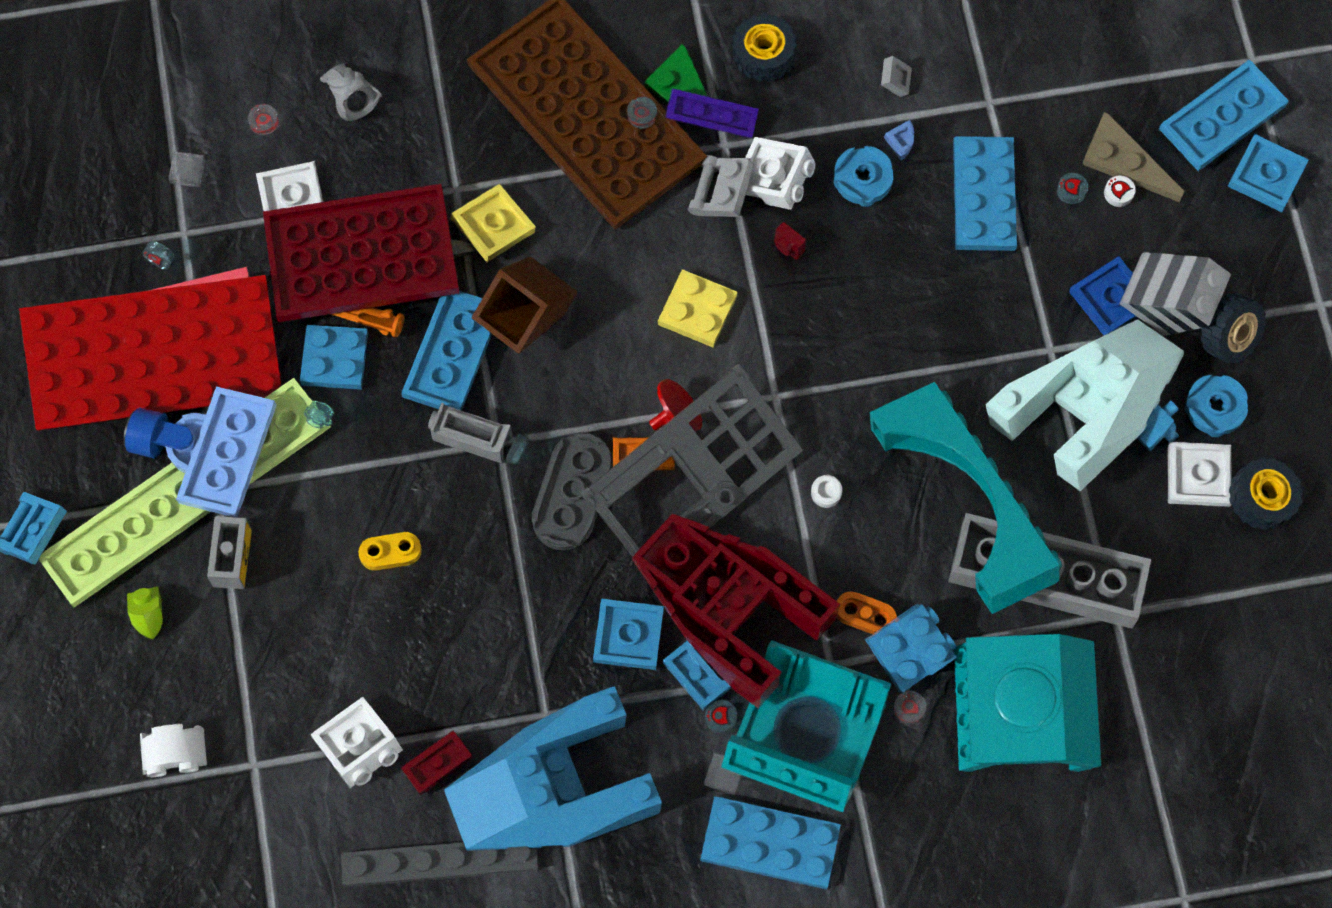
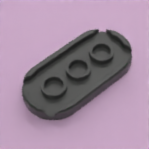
[532,432,613,550]

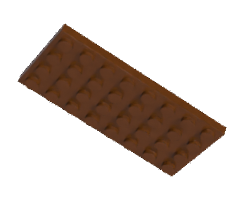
[467,0,707,230]

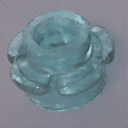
[304,401,334,429]

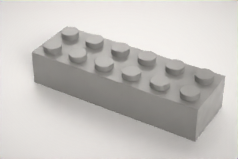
[948,513,1151,628]

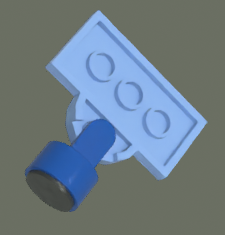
[123,386,277,518]

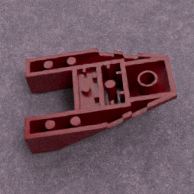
[632,513,840,709]

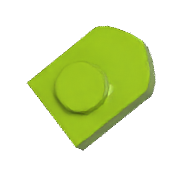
[127,587,163,639]

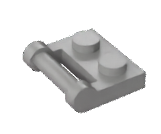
[688,155,754,217]

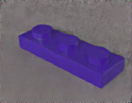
[665,89,759,138]

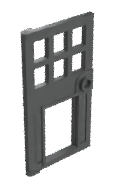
[580,364,803,557]

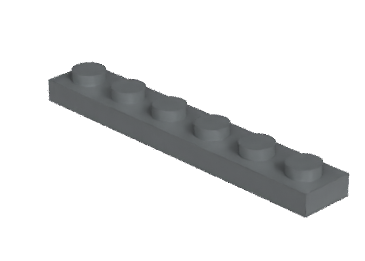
[341,843,538,887]

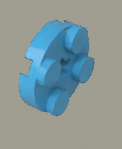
[834,146,893,207]
[1184,375,1248,438]

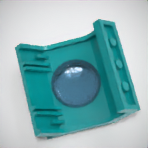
[721,640,891,812]

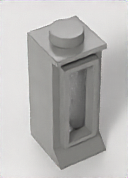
[428,403,512,463]

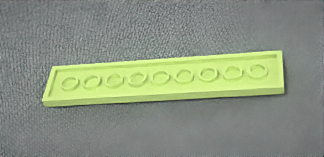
[39,378,331,608]

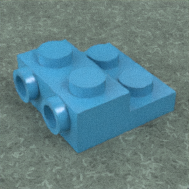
[865,604,957,693]

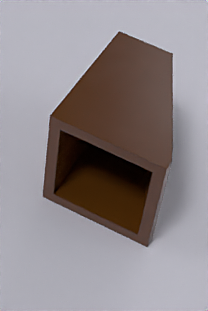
[471,256,578,354]

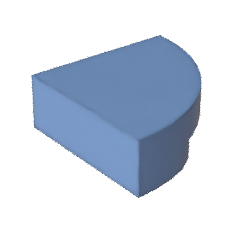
[884,120,914,161]

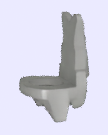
[320,63,382,121]

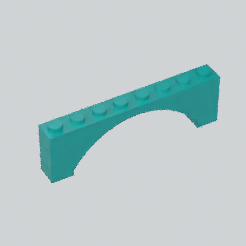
[869,382,1062,614]

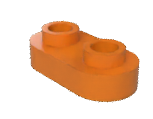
[837,591,897,634]

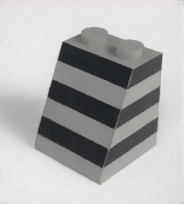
[1120,252,1231,336]

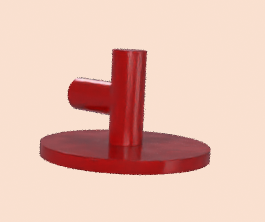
[649,379,702,432]

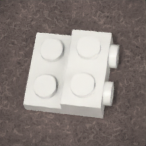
[745,137,815,210]
[310,697,402,788]

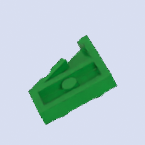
[644,45,708,106]

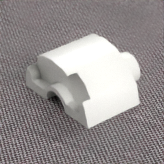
[140,724,207,777]

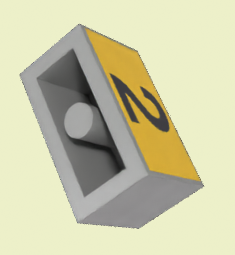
[207,516,252,589]

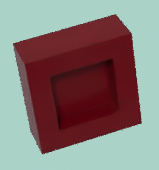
[774,222,806,260]

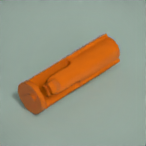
[332,307,405,338]

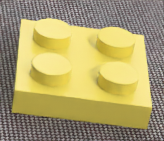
[451,184,536,262]
[658,269,738,347]

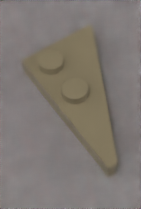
[1082,112,1184,202]

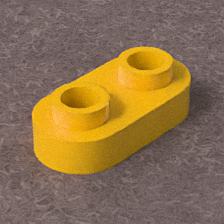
[358,532,422,571]

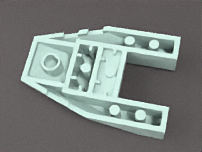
[986,319,1184,491]

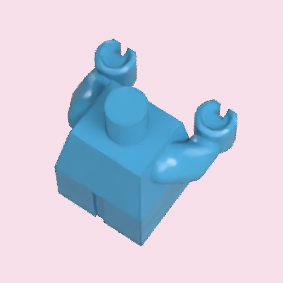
[1137,400,1179,451]

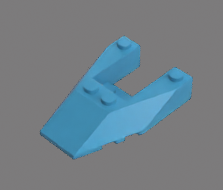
[444,686,662,851]

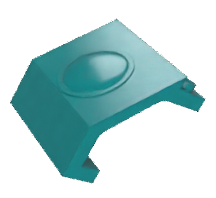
[954,634,1101,772]

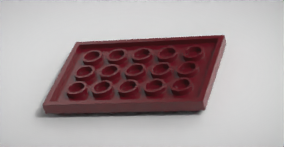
[263,184,459,322]

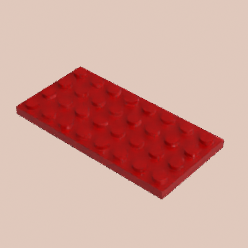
[19,275,282,431]

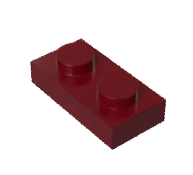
[401,730,473,796]

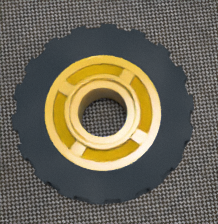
[732,14,797,81]
[1229,457,1303,530]

